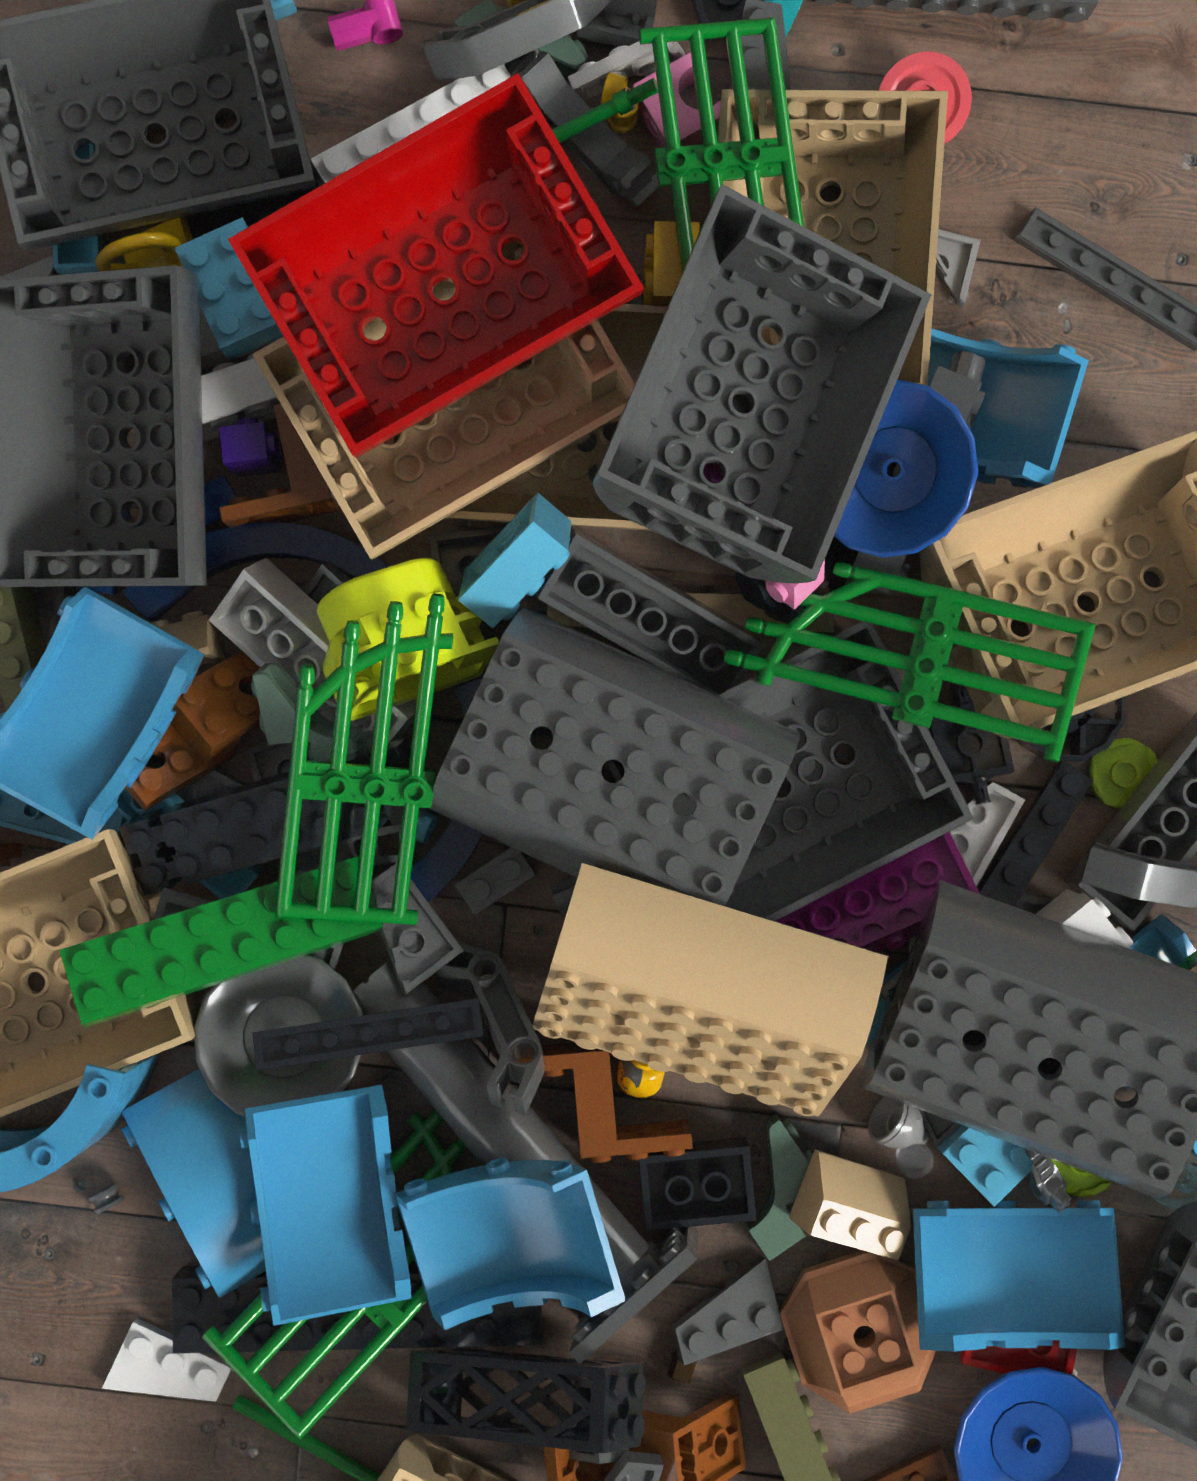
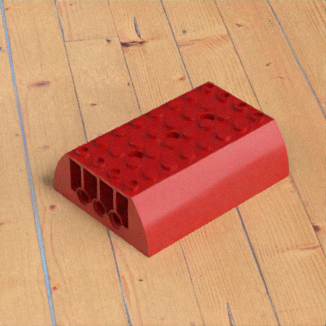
[228,73,644,459]

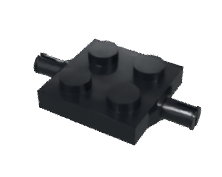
[929,684,1015,805]

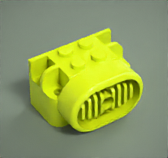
[317,558,499,721]

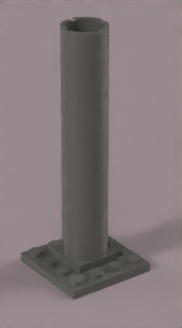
[353,960,698,1365]

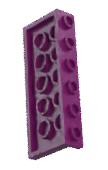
[774,831,980,953]

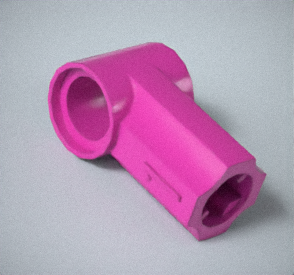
[327,0,403,51]

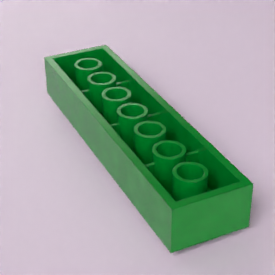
[59,856,383,1028]

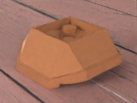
[779,1250,936,1414]

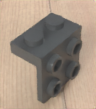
[577,0,658,47]

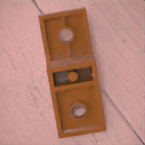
[125,651,261,811]

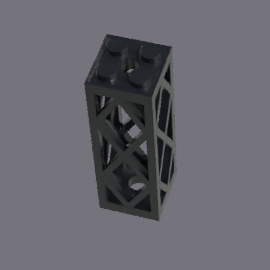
[406,1348,646,1454]

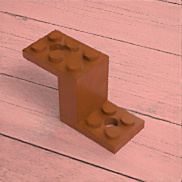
[219,404,342,527]
[497,1043,693,1163]
[544,1393,746,1481]

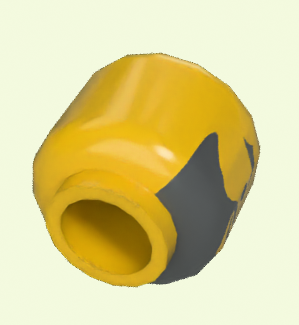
[616,1060,665,1098]

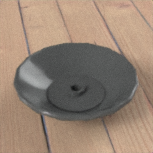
[194,955,362,1116]

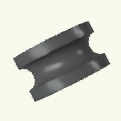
[86,1183,125,1215]

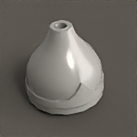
[868,1096,929,1149]

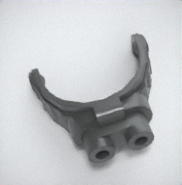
[1025,1149,1071,1213]

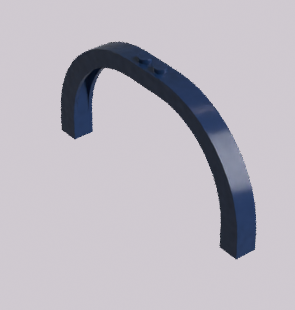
[122,522,484,903]

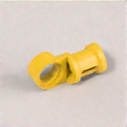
[601,72,638,133]

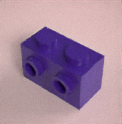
[219,418,285,477]

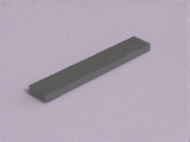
[1014,207,1197,351]

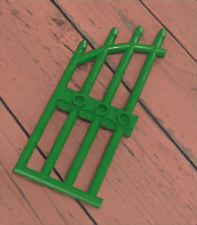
[639,17,804,272]
[724,562,1096,762]
[275,593,453,925]
[202,1110,467,1440]

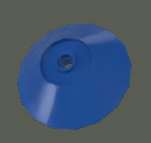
[834,379,978,558]
[953,1367,1123,1481]

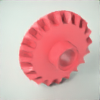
[879,51,972,144]

